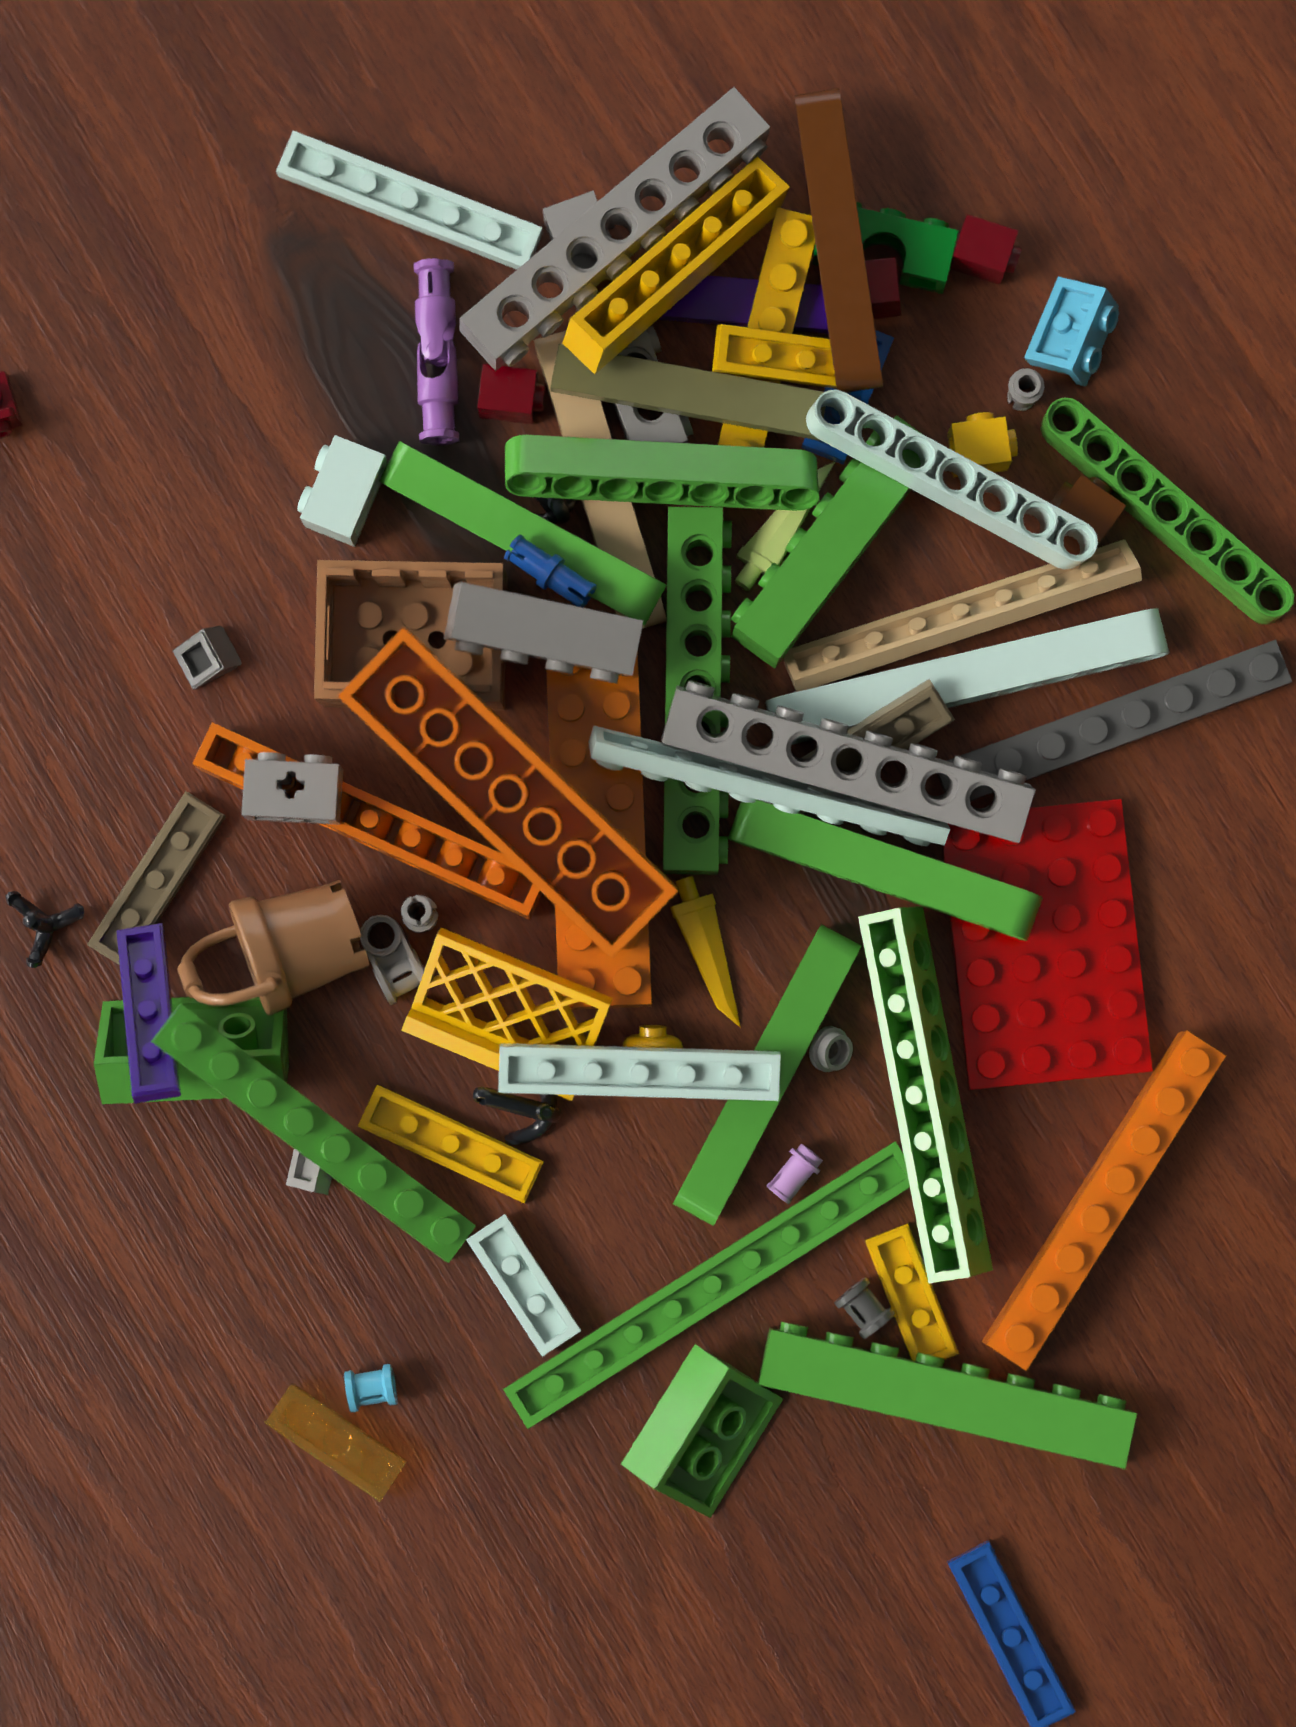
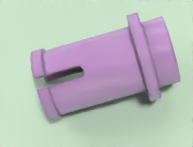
[766,1143,823,1204]

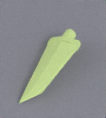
[735,462,835,591]

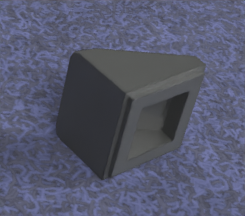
[172,626,242,690]

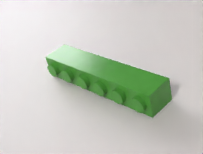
[731,415,922,669]

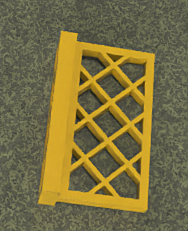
[401,928,613,1101]

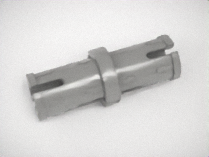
[401,895,438,932]

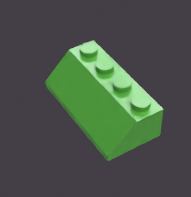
[94,997,289,1104]

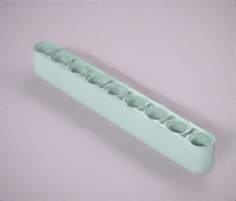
[765,608,1169,745]

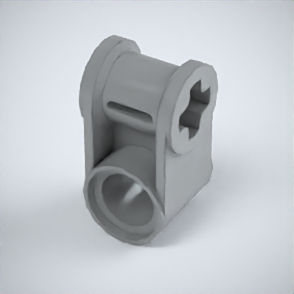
[360,915,425,1005]

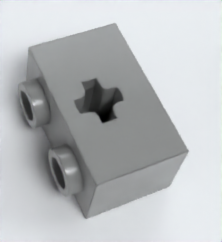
[242,752,343,825]

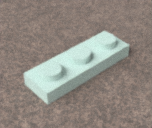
[466,1214,581,1357]

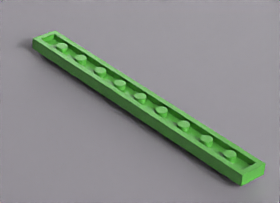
[503,1141,910,1429]

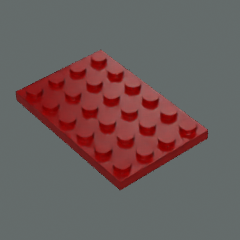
[941,799,1153,1090]

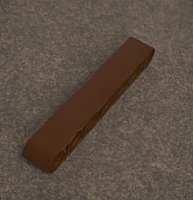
[794,88,883,393]

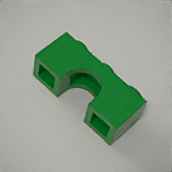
[812,201,958,294]

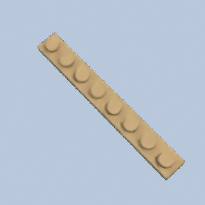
[783,539,1142,692]

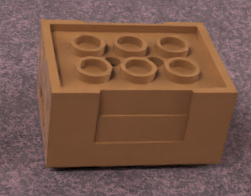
[314,560,508,711]

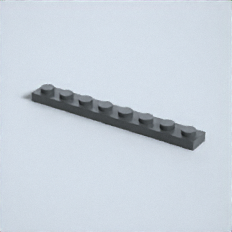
[937,640,1292,802]

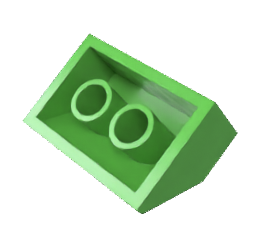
[621,1344,783,1518]

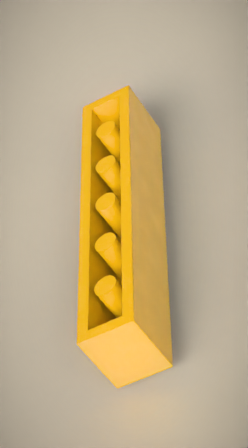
[562,156,790,374]

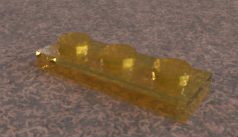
[265,1383,407,1502]

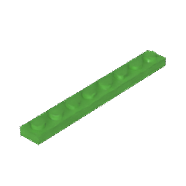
[151,1004,476,1263]

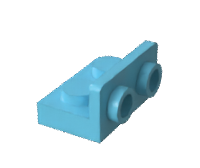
[1024,276,1119,386]

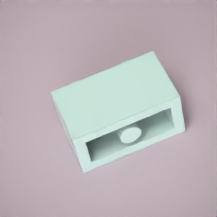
[297,435,388,547]

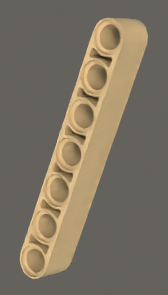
[534,330,667,629]

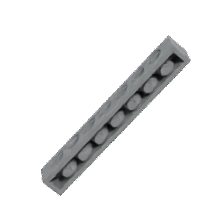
[460,87,770,371]
[661,681,1035,843]

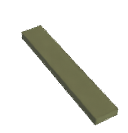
[550,344,826,440]

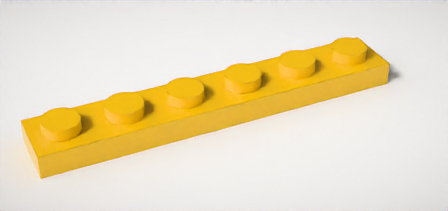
[718,207,815,447]

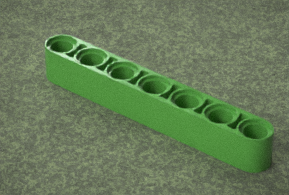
[1041,397,1294,625]
[505,435,819,511]
[379,441,667,625]
[728,799,1043,941]
[673,924,862,1226]

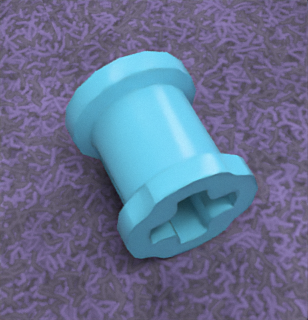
[344,1364,398,1413]

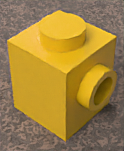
[948,412,1018,477]

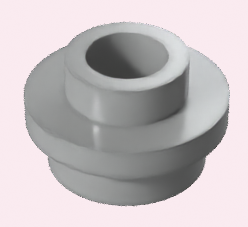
[809,1026,853,1072]

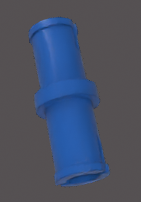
[504,534,597,608]

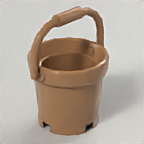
[177,880,369,1016]

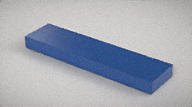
[947,1540,1076,1727]

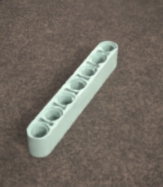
[806,390,1098,570]

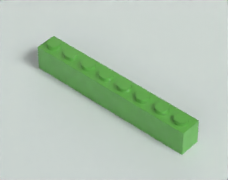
[757,1321,1137,1469]

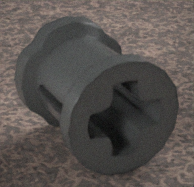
[834,1277,895,1339]

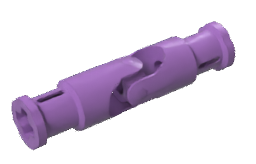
[414,258,459,445]

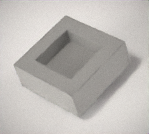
[286,1149,332,1195]

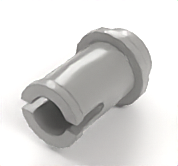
[1007,368,1045,411]

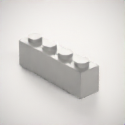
[444,582,643,683]

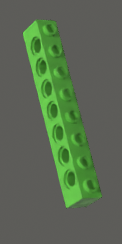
[663,507,732,875]
[858,907,993,1284]

